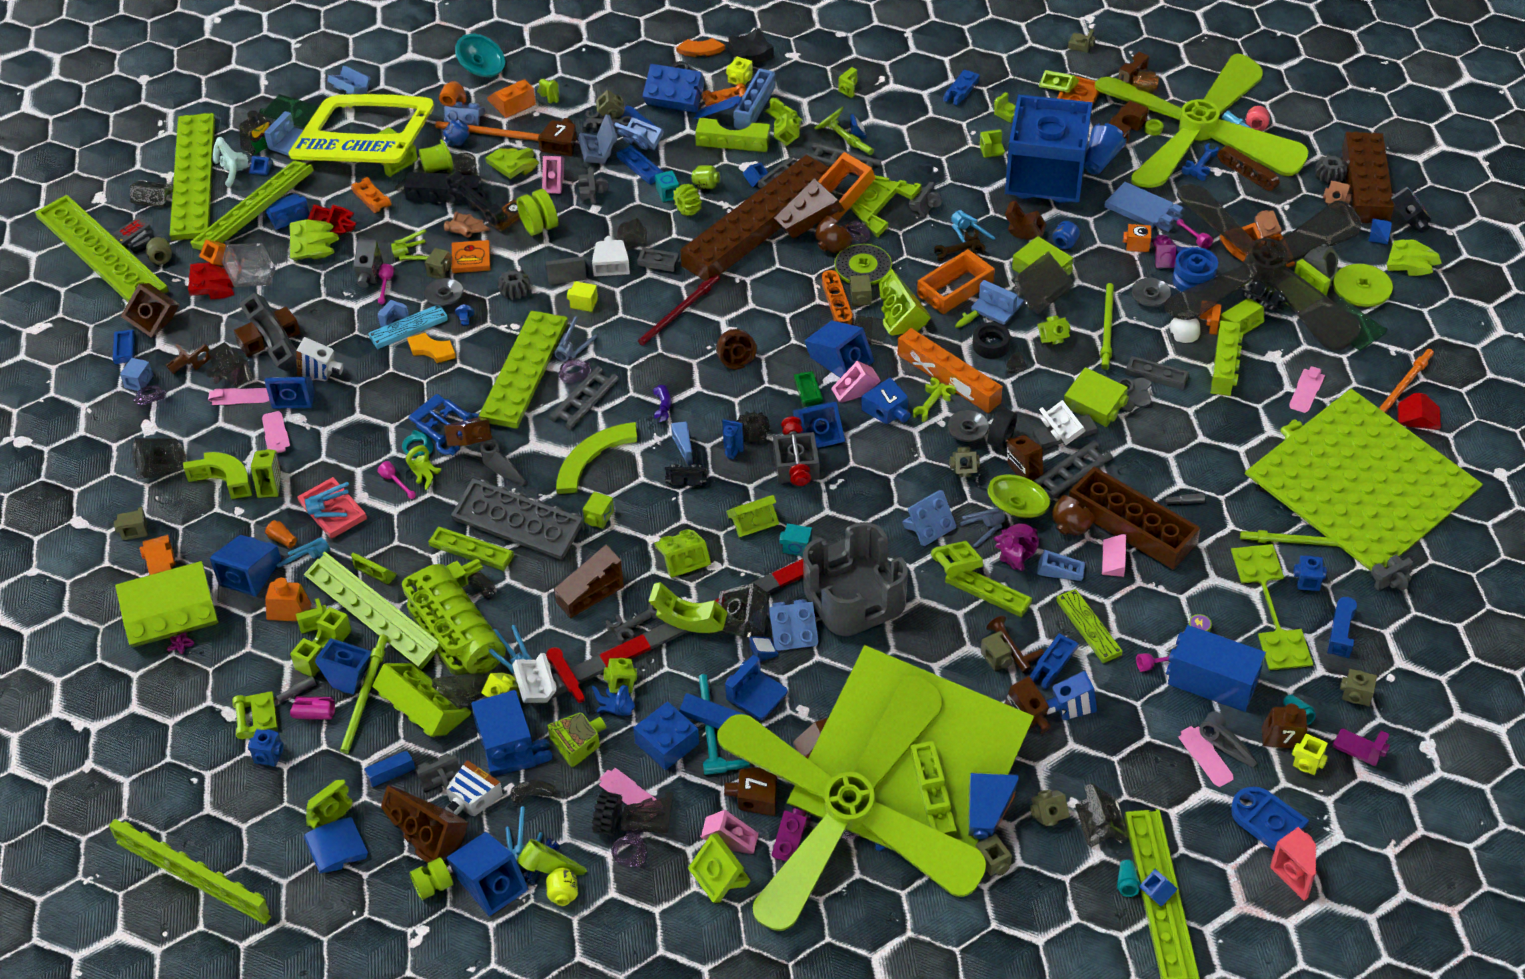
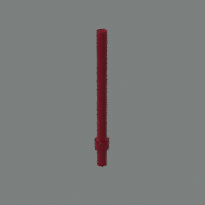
[638,274,720,346]

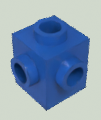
[1293,555,1327,591]
[248,729,284,767]

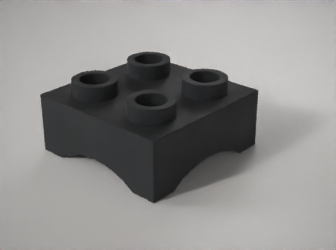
[728,28,774,65]

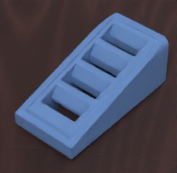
[671,422,693,466]
[1037,550,1085,581]

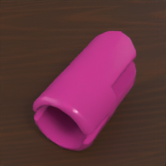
[290,696,335,720]

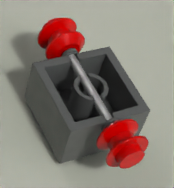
[773,416,819,486]

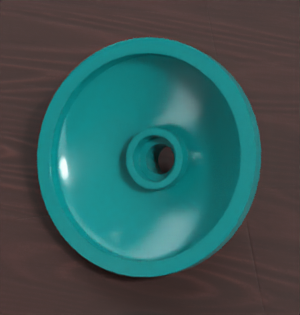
[455,34,505,77]

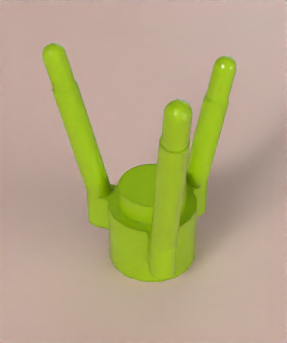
[391,229,429,261]

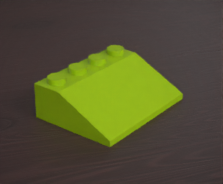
[115,561,219,648]

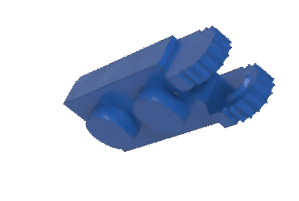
[943,70,980,105]
[1030,634,1079,689]
[486,739,553,777]

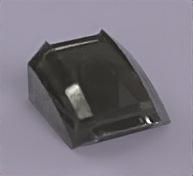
[132,438,187,479]

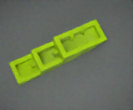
[910,741,957,836]

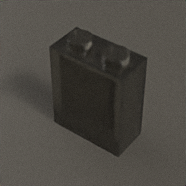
[1011,251,1075,314]

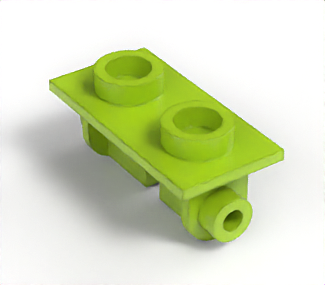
[765,98,802,122]

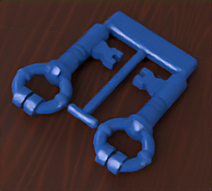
[408,394,479,456]

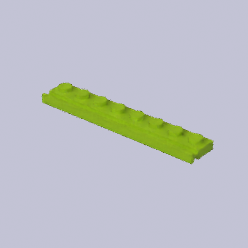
[190,160,314,250]
[304,551,442,670]
[1125,809,1200,979]
[109,819,271,925]

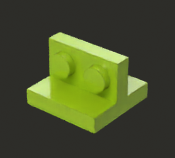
[726,495,779,537]
[688,833,750,903]

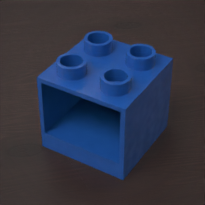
[1005,94,1092,203]

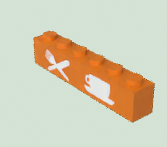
[897,328,1003,413]

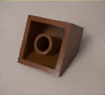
[121,283,180,338]

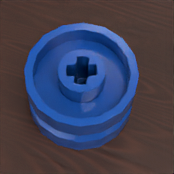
[1172,247,1218,296]

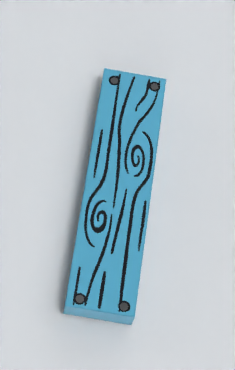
[368,305,448,349]

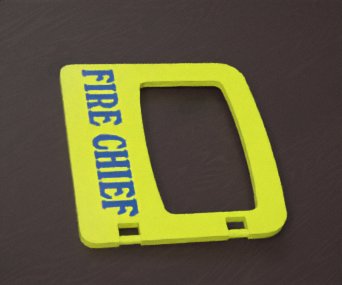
[288,94,434,163]

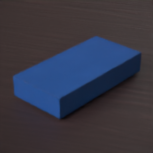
[113,330,135,364]

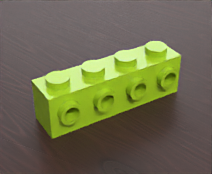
[1210,320,1243,396]

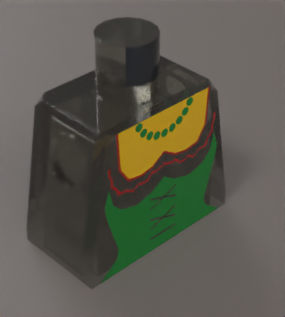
[239,110,272,157]

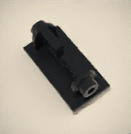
[665,464,708,486]

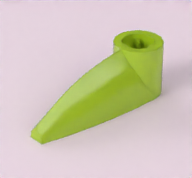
[517,839,587,875]

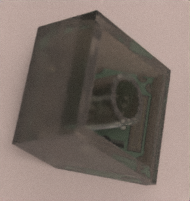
[718,583,770,637]

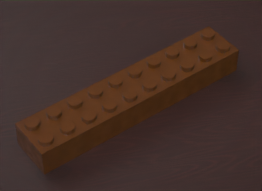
[680,154,829,281]

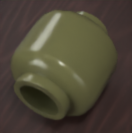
[146,237,172,265]

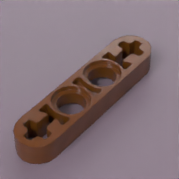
[1217,146,1280,191]

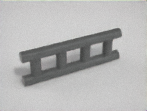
[805,142,881,172]
[549,367,619,430]
[1034,440,1113,500]

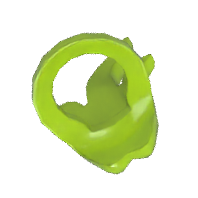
[406,445,441,490]

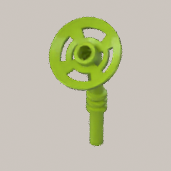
[814,106,874,155]

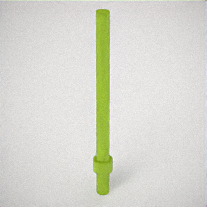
[1100,283,1114,370]
[1240,530,1371,547]
[340,634,388,754]

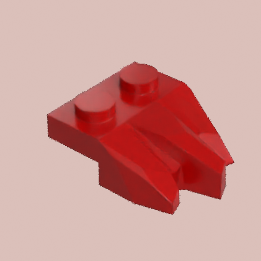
[307,204,356,236]
[188,262,241,300]

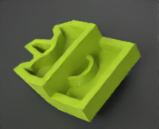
[485,148,539,179]
[290,220,339,261]
[1387,239,1442,276]

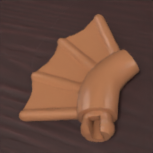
[444,212,490,237]

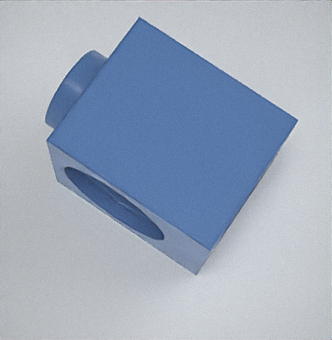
[120,358,154,392]

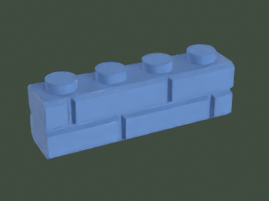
[733,69,775,130]

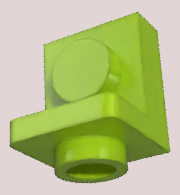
[838,67,858,98]
[994,92,1016,123]
[296,598,327,634]

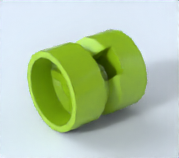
[409,857,453,900]

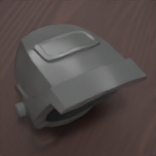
[1304,244,1338,286]

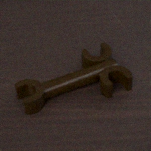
[934,229,986,261]

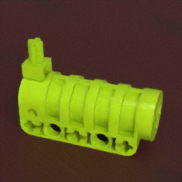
[402,559,506,676]

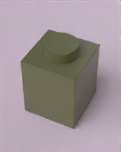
[850,275,872,306]

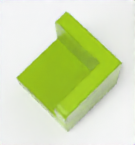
[979,129,1005,158]

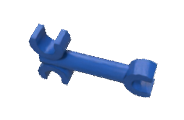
[1181,143,1219,181]

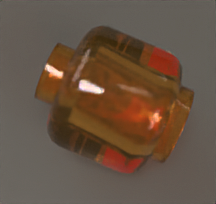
[1133,70,1159,94]

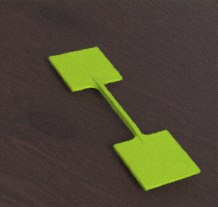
[1231,544,1313,670]

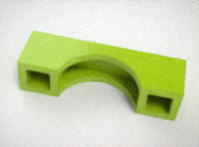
[695,118,770,152]

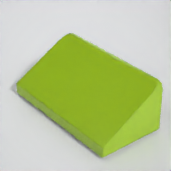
[1039,70,1079,93]
[351,553,397,584]

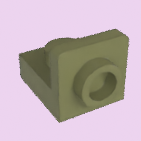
[1068,29,1096,53]

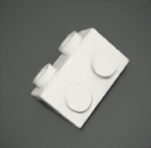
[1039,400,1086,445]
[512,653,556,703]

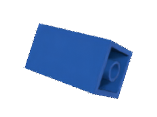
[1166,625,1266,712]

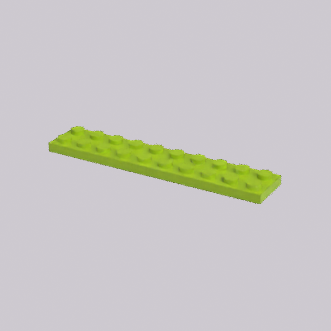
[170,113,215,241]
[35,195,169,302]

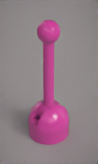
[1176,219,1213,249]
[378,264,394,305]
[377,461,416,499]
[1136,653,1169,672]

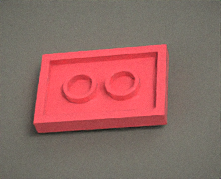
[297,477,367,539]

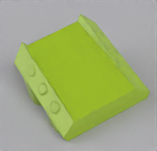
[306,780,353,829]

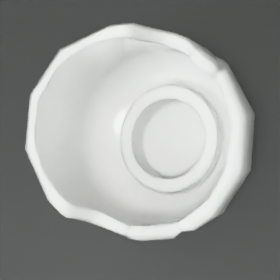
[1170,314,1200,343]

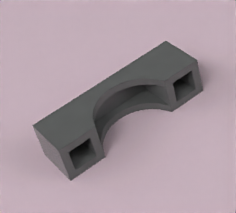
[239,293,297,371]

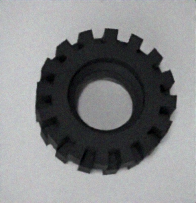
[592,791,623,837]

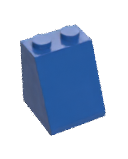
[804,321,874,378]
[210,535,281,597]
[471,690,532,760]
[446,832,529,916]

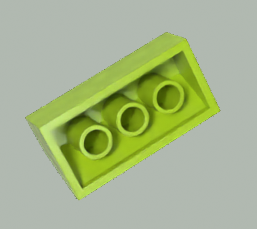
[372,663,471,737]

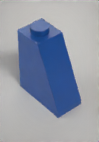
[968,773,1018,839]

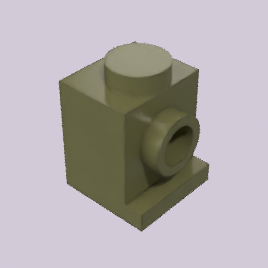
[425,248,452,279]
[114,507,148,540]
[981,631,1013,671]
[975,834,1012,876]

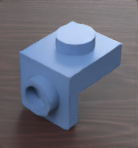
[378,300,409,328]

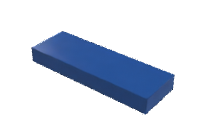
[617,145,664,185]
[679,693,749,729]

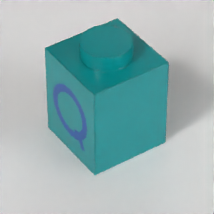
[655,170,679,202]
[779,523,812,556]

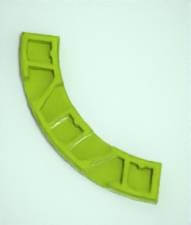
[556,422,637,494]

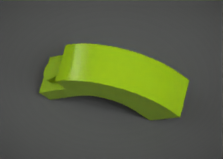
[183,452,252,499]
[649,582,728,633]

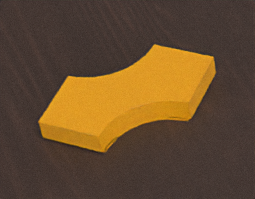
[407,333,456,363]

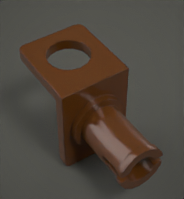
[166,344,213,375]

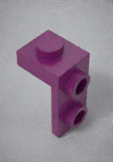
[1151,235,1176,268]
[1333,728,1390,767]
[771,808,812,861]

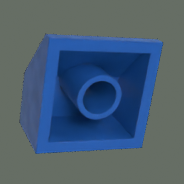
[264,377,315,409]
[793,401,845,448]

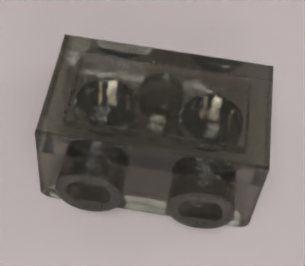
[130,180,174,207]

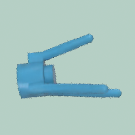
[951,210,995,243]
[305,482,349,518]
[276,537,330,579]
[489,625,532,674]
[506,806,543,869]

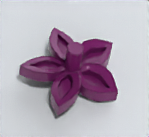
[167,632,194,654]

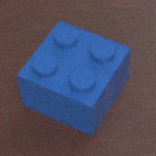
[633,701,699,770]

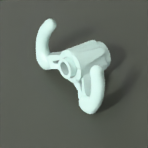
[213,137,248,187]

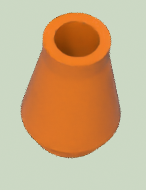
[265,520,297,548]

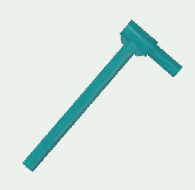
[699,674,750,775]

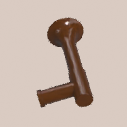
[986,616,1044,673]

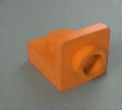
[1199,302,1221,335]

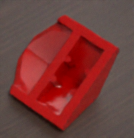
[1397,393,1441,430]

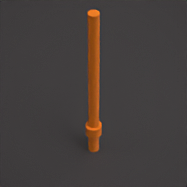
[435,121,540,141]
[1379,349,1434,413]

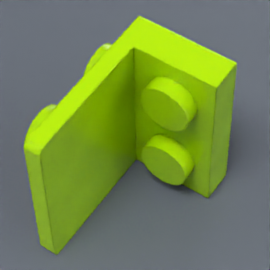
[654,529,711,578]

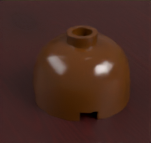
[815,216,853,253]
[716,329,757,370]
[1052,495,1096,536]

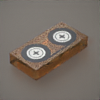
[488,199,520,231]

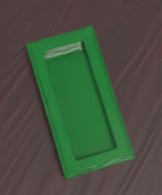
[794,371,823,407]

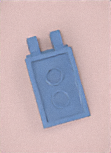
[1105,182,1183,232]

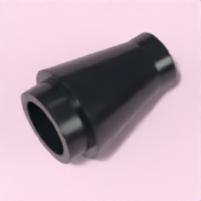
[127,229,155,253]

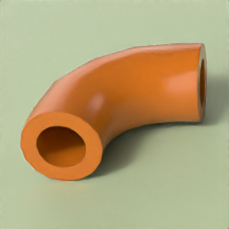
[439,81,467,106]

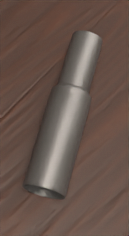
[1166,493,1205,505]
[276,676,316,703]

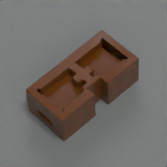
[1118,52,1149,85]

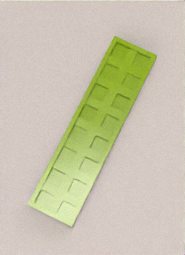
[478,311,568,429]

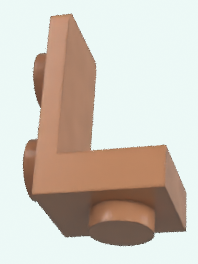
[1254,210,1282,239]

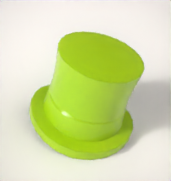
[419,139,453,173]

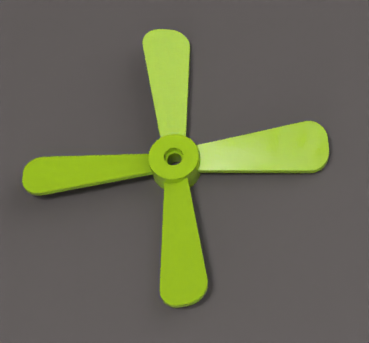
[1095,54,1308,188]
[717,675,986,931]

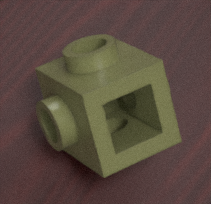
[596,90,625,119]
[949,447,980,477]
[1340,669,1377,706]
[1030,790,1070,826]

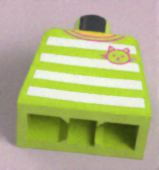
[250,449,281,498]

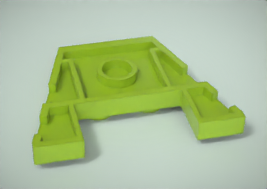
[850,175,922,238]

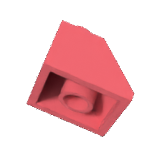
[1270,827,1316,901]

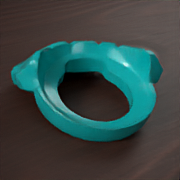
[402,430,433,457]

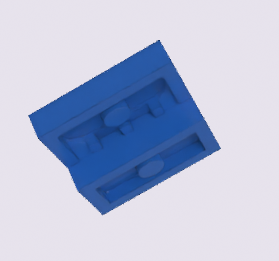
[304,817,368,873]

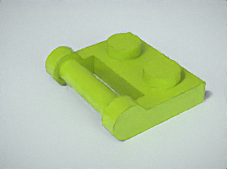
[931,541,983,578]
[232,691,278,739]

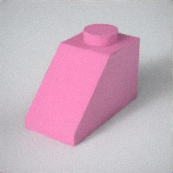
[542,156,564,194]
[831,361,881,403]
[701,810,759,854]

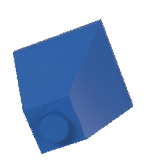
[315,638,372,694]

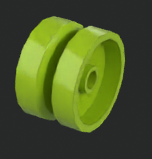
[516,188,558,236]

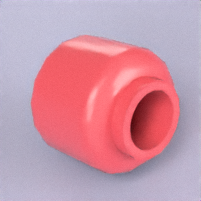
[1246,106,1270,131]

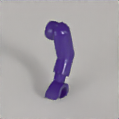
[653,385,672,423]

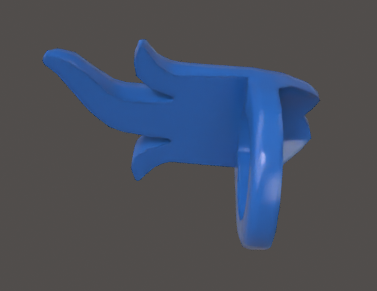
[592,685,635,716]

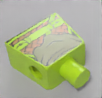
[547,713,606,768]

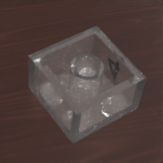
[222,243,275,287]

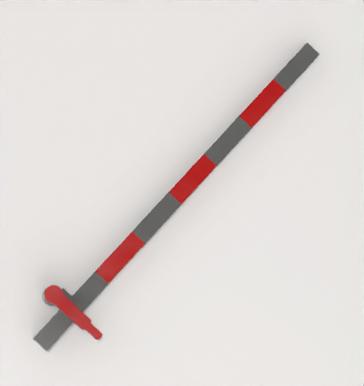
[531,539,845,708]

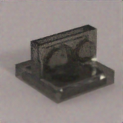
[1075,783,1129,847]

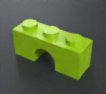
[290,607,352,677]

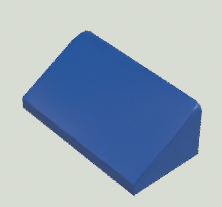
[364,750,415,787]

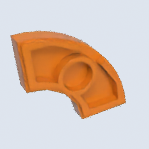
[676,38,725,57]

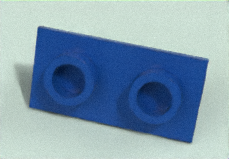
[722,419,744,459]

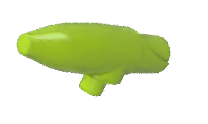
[955,310,979,328]

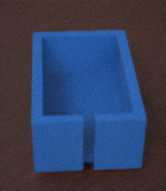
[642,64,705,113]

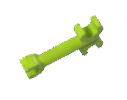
[913,377,956,422]

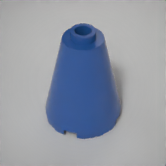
[1085,123,1127,174]

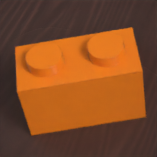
[487,79,536,118]

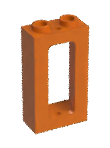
[818,152,876,222]
[917,249,995,315]

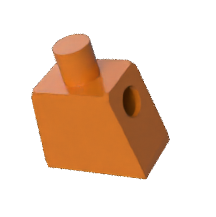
[266,577,312,621]

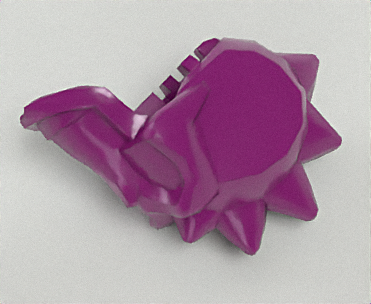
[993,524,1039,571]

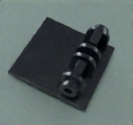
[1239,280,1287,311]

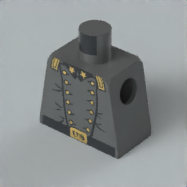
[353,239,383,288]

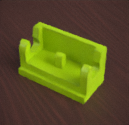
[1220,298,1264,335]

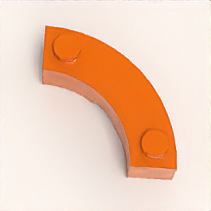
[139,535,176,575]

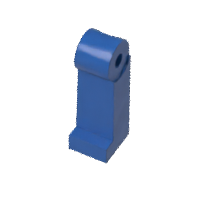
[1327,597,1357,658]

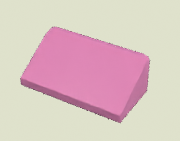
[1102,534,1126,577]

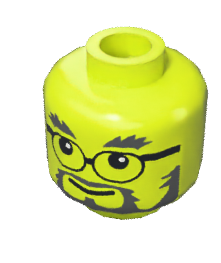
[546,868,578,906]

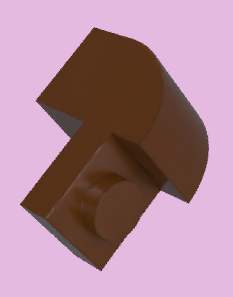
[1005,201,1047,240]

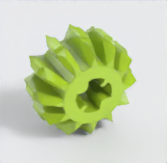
[673,183,702,216]

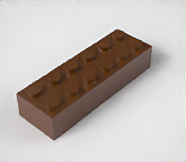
[1342,132,1394,223]
[1069,466,1201,570]

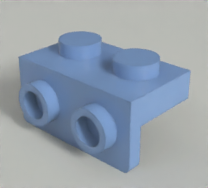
[327,66,371,94]
[444,101,485,126]

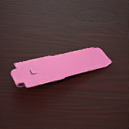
[1289,366,1325,413]
[208,388,269,405]
[262,411,290,454]
[1178,726,1234,787]
[599,768,664,820]

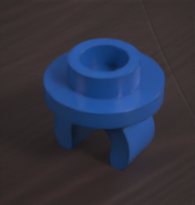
[455,304,475,325]

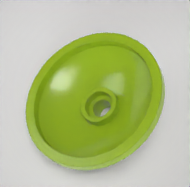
[988,474,1050,518]

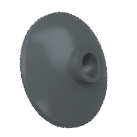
[424,278,463,306]
[1132,278,1171,306]
[948,410,989,442]

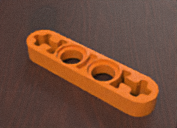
[822,270,852,325]

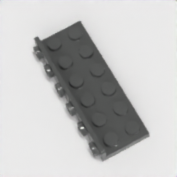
[451,478,586,560]

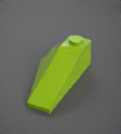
[879,269,931,336]

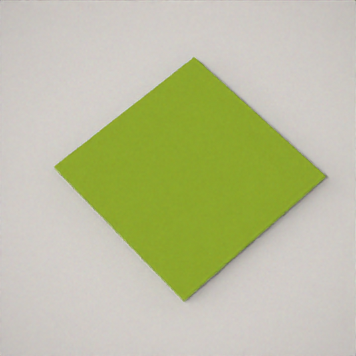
[1245,388,1483,571]
[787,645,1034,851]

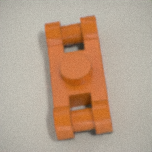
[701,83,747,107]
[351,177,392,213]

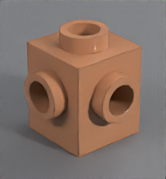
[1323,180,1352,210]

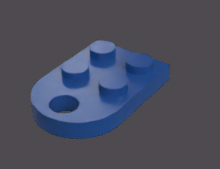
[1231,787,1309,851]

